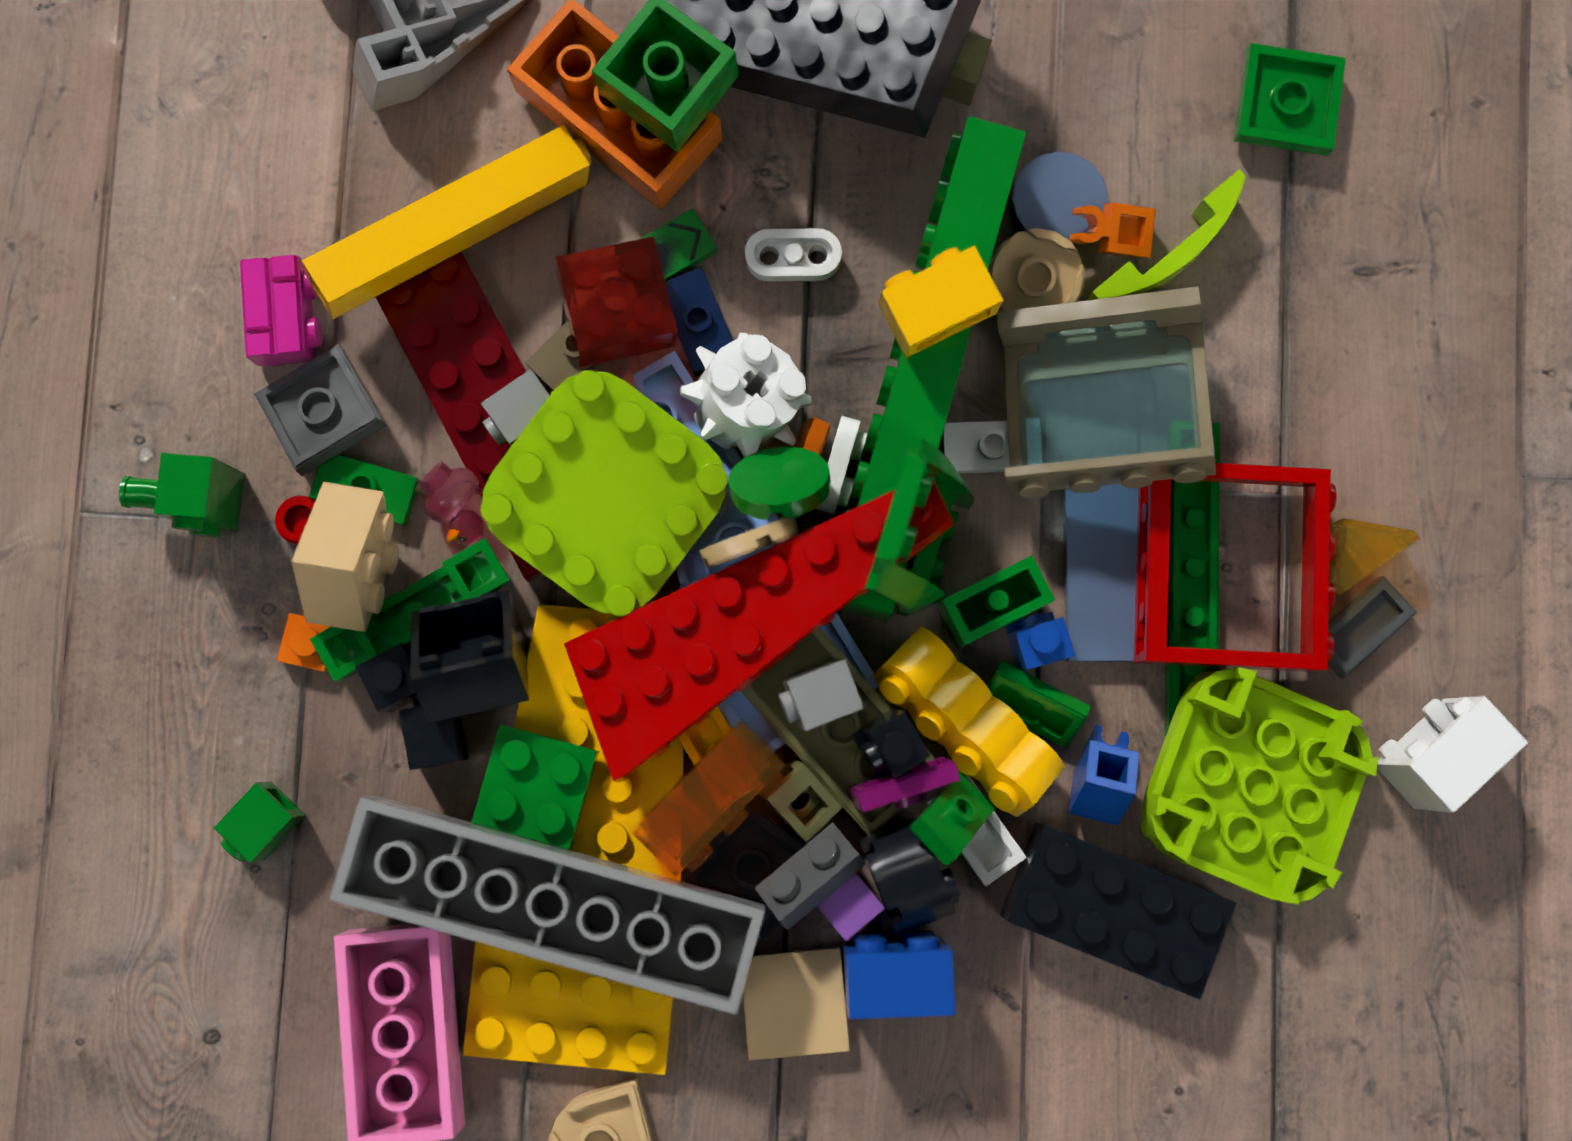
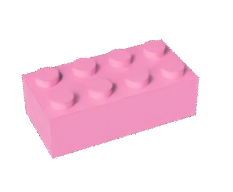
[334,923,465,1141]

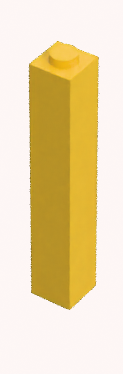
[302,125,592,319]

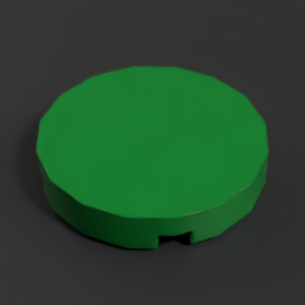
[728,447,831,520]

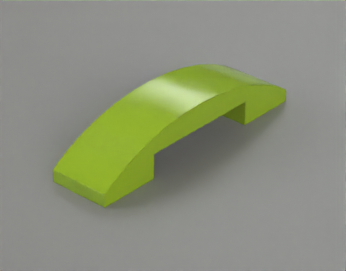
[1086,169,1246,301]

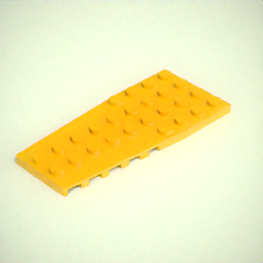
[463,604,684,1075]

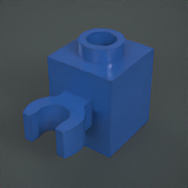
[1069,725,1139,826]

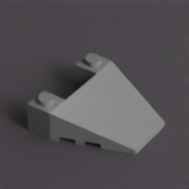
[352,0,529,111]

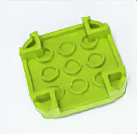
[480,370,728,616]
[1141,667,1379,905]

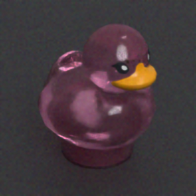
[415,461,484,544]

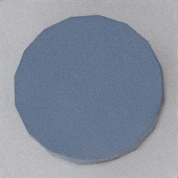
[1011,151,1108,246]

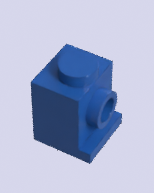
[1004,612,1075,671]

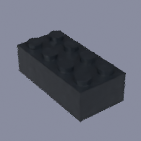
[1000,822,1237,1000]

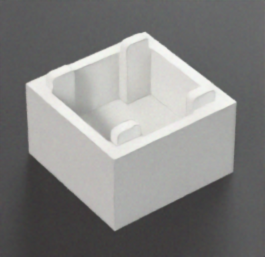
[1377,696,1528,813]

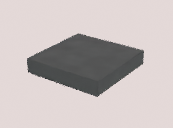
[254,344,387,476]

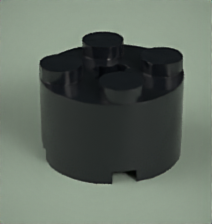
[859,817,961,936]

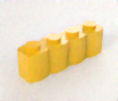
[872,626,1065,817]

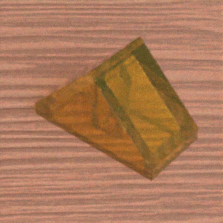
[1329,518,1420,597]

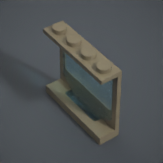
[997,286,1216,498]

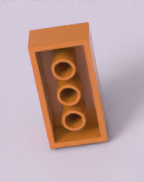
[507,0,722,211]

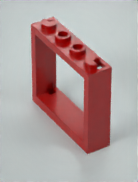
[1134,463,1337,672]

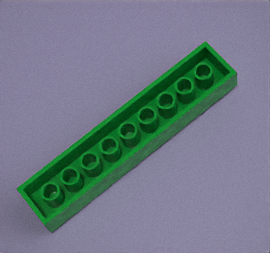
[842,116,1026,622]

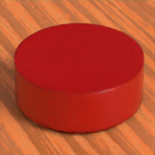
[275,496,316,545]

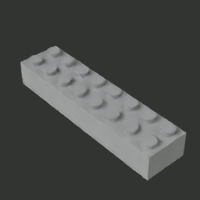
[329,796,765,1015]

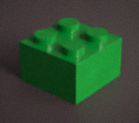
[591,0,739,152]

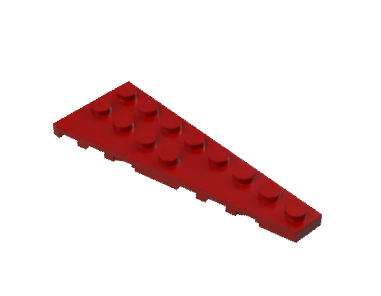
[564,473,954,782]

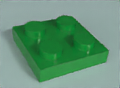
[1233,43,1346,156]
[471,724,599,850]

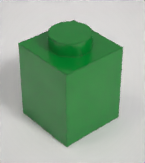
[213,782,306,863]

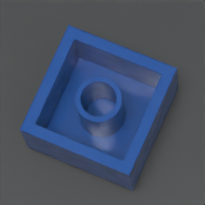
[843,930,955,1019]

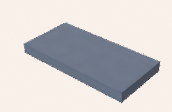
[1062,484,1168,662]

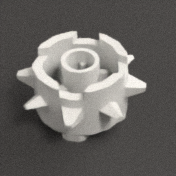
[680,333,811,458]

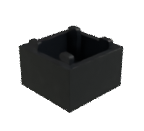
[411,590,529,723]

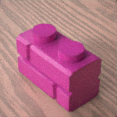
[240,255,323,367]

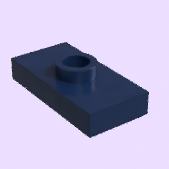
[657,267,733,376]

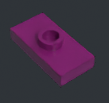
[849,757,961,812]

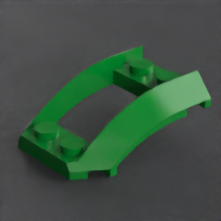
[865,436,975,617]

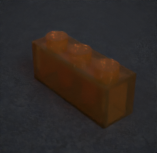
[632,718,786,876]

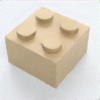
[291,482,399,632]

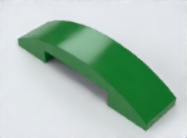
[310,538,511,683]

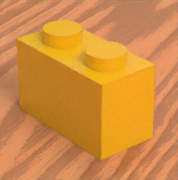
[878,245,1003,358]

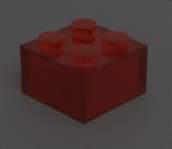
[555,236,678,368]

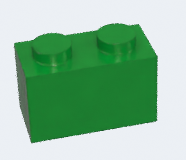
[937,555,1055,649]

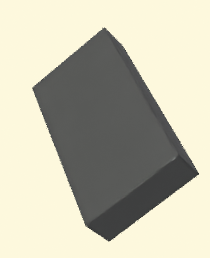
[1328,576,1417,678]

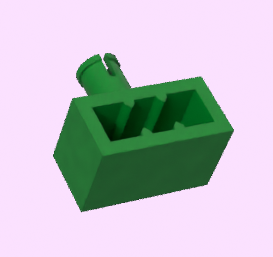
[119,453,245,538]

